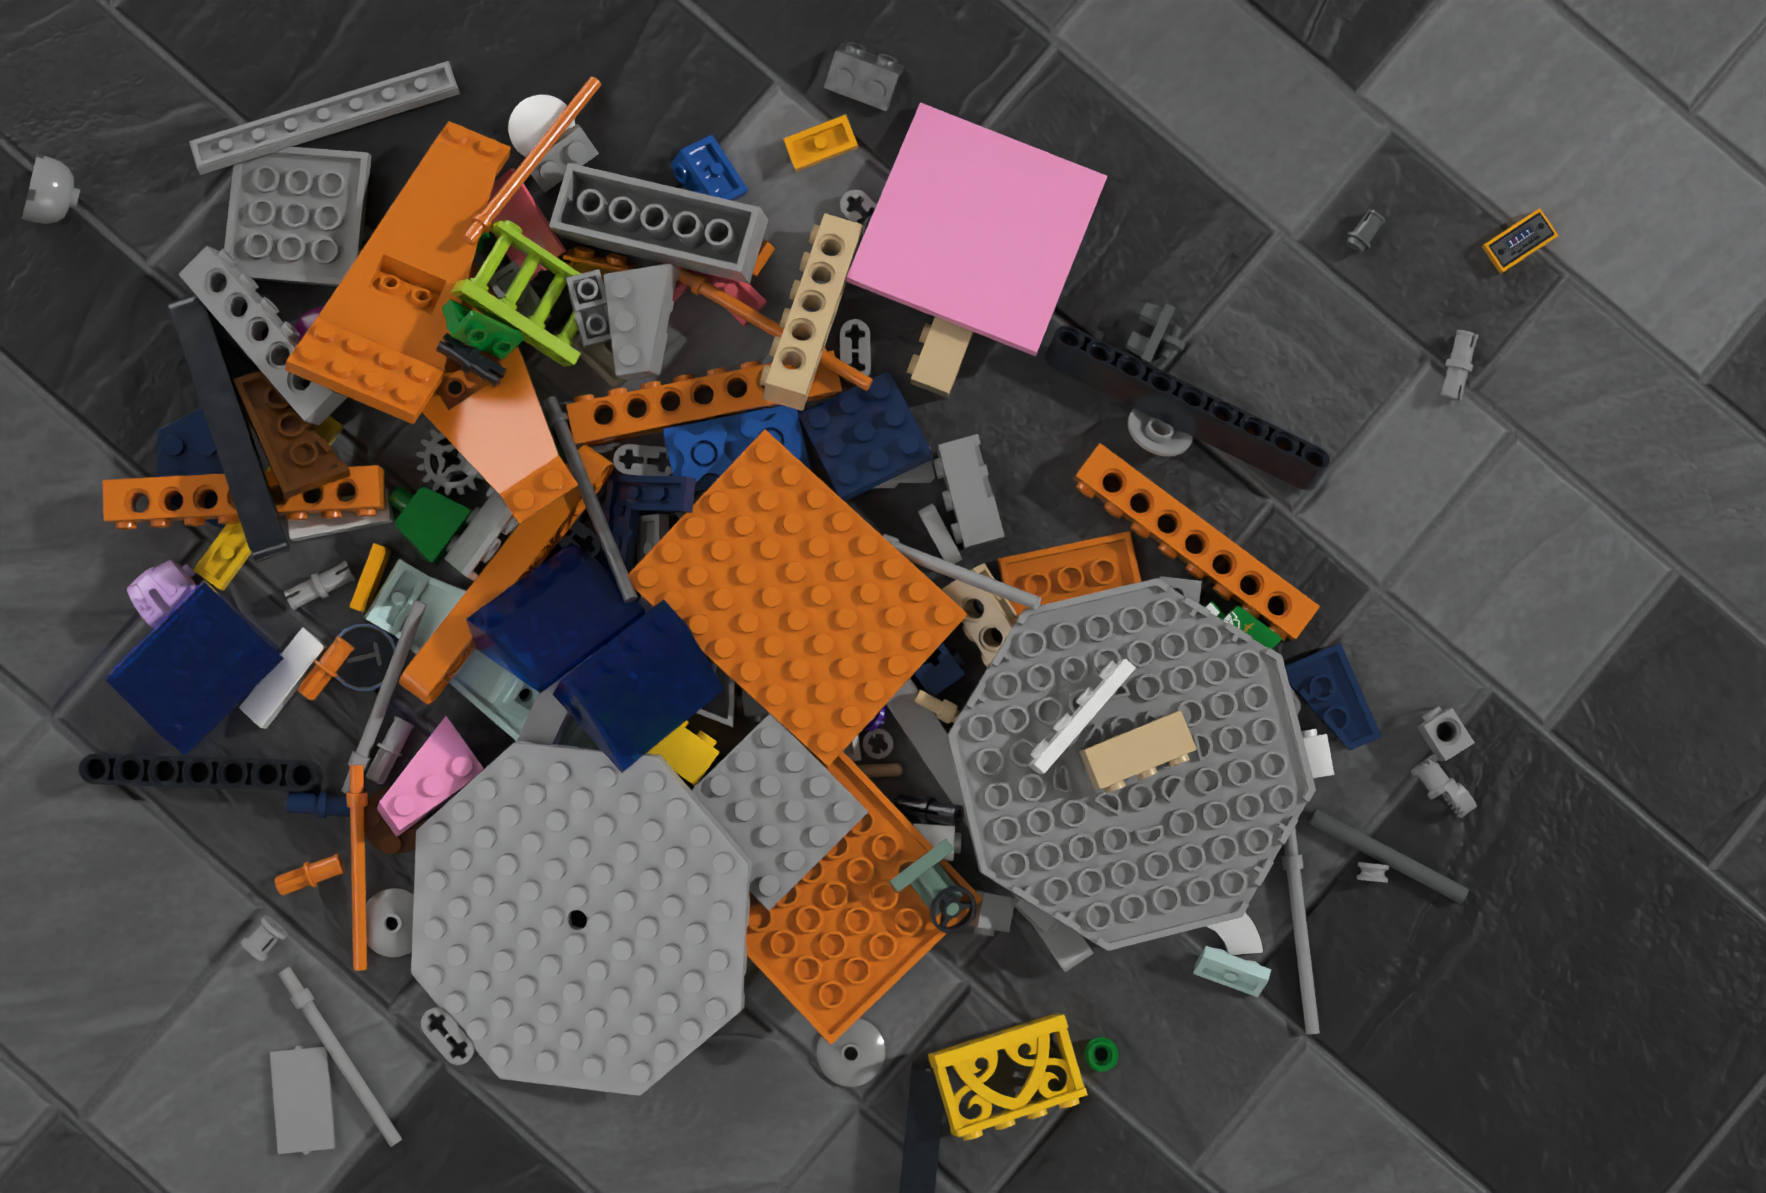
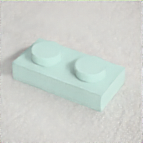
[1193,946,1271,997]

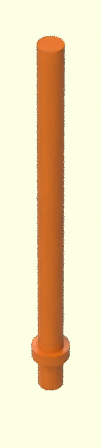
[463,77,601,245]
[678,268,873,391]

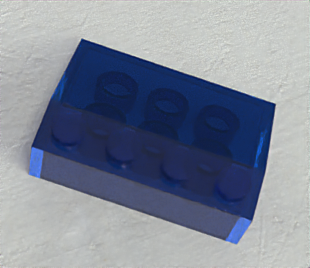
[466,543,646,693]
[104,580,284,756]
[553,600,724,773]

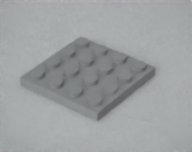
[224,147,371,287]
[691,714,868,911]

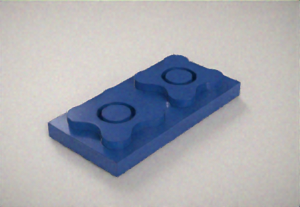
[662,405,810,494]

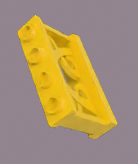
[928,1013,1088,1141]

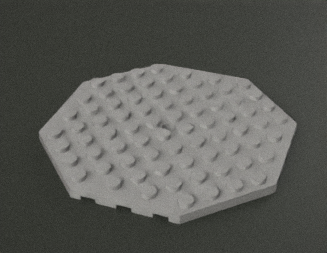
[947,578,1316,951]
[411,741,752,1096]

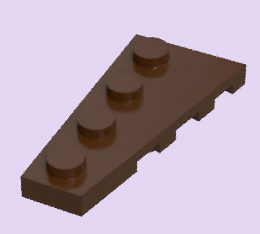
[233,370,350,499]

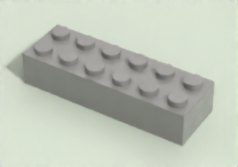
[549,163,768,284]

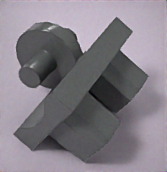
[1125,303,1185,364]

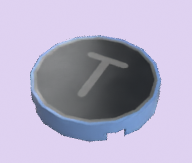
[336,624,397,691]

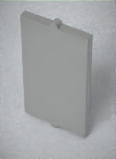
[270,1045,336,1155]

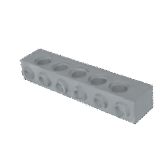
[178,246,347,425]

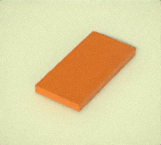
[997,531,1141,616]

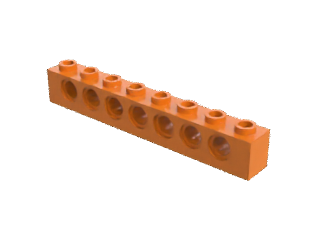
[566,347,842,449]
[1073,443,1320,642]
[102,465,386,530]

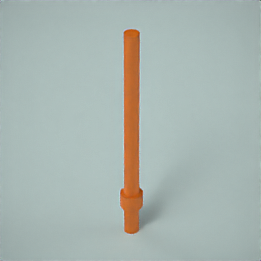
[346,764,368,971]

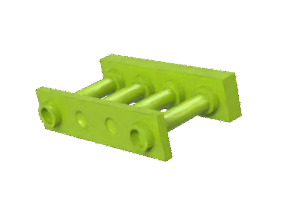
[450,220,605,367]

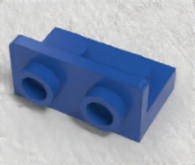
[671,135,748,201]

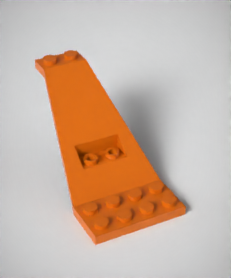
[285,121,511,425]
[422,261,579,524]

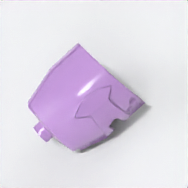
[127,559,198,630]

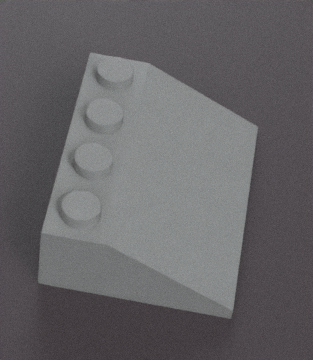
[444,486,519,581]

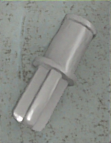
[366,716,414,785]

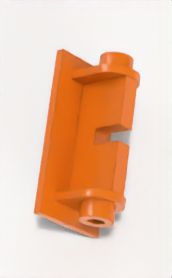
[563,246,636,284]

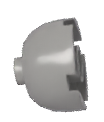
[22,154,80,224]

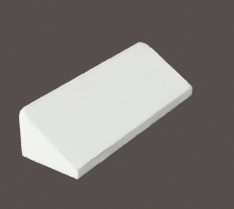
[288,488,395,541]
[239,627,329,729]

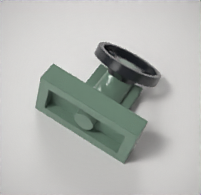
[888,839,976,933]

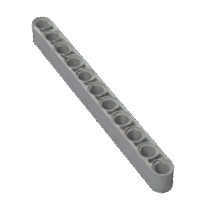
[886,678,1093,973]

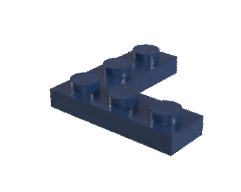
[598,475,696,578]

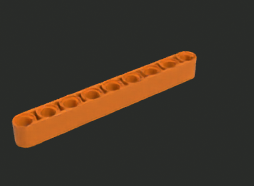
[399,445,614,704]

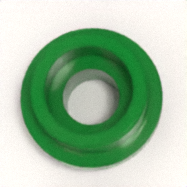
[1084,1037,1119,1072]

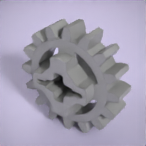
[416,429,486,498]

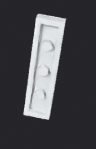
[1029,658,1136,775]

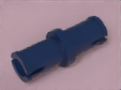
[287,791,350,818]

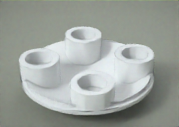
[508,95,575,158]

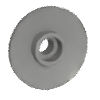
[1128,408,1193,456]
[366,888,414,957]
[817,1018,885,1087]

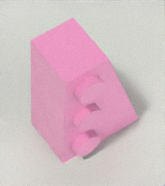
[377,716,484,837]

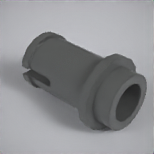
[1345,209,1385,254]

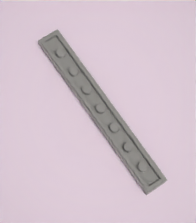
[189,61,460,175]

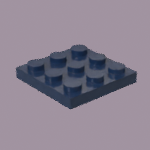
[798,371,934,501]

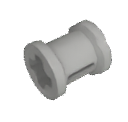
[241,915,287,961]

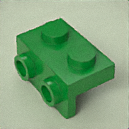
[442,299,524,360]

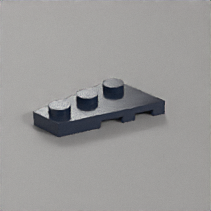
[1285,643,1382,751]

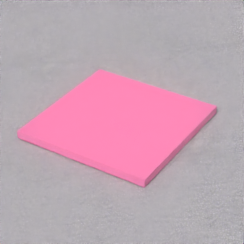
[846,103,1107,356]

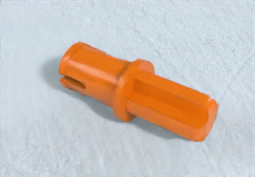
[298,636,355,701]
[274,853,345,895]

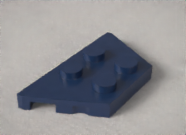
[157,408,226,529]

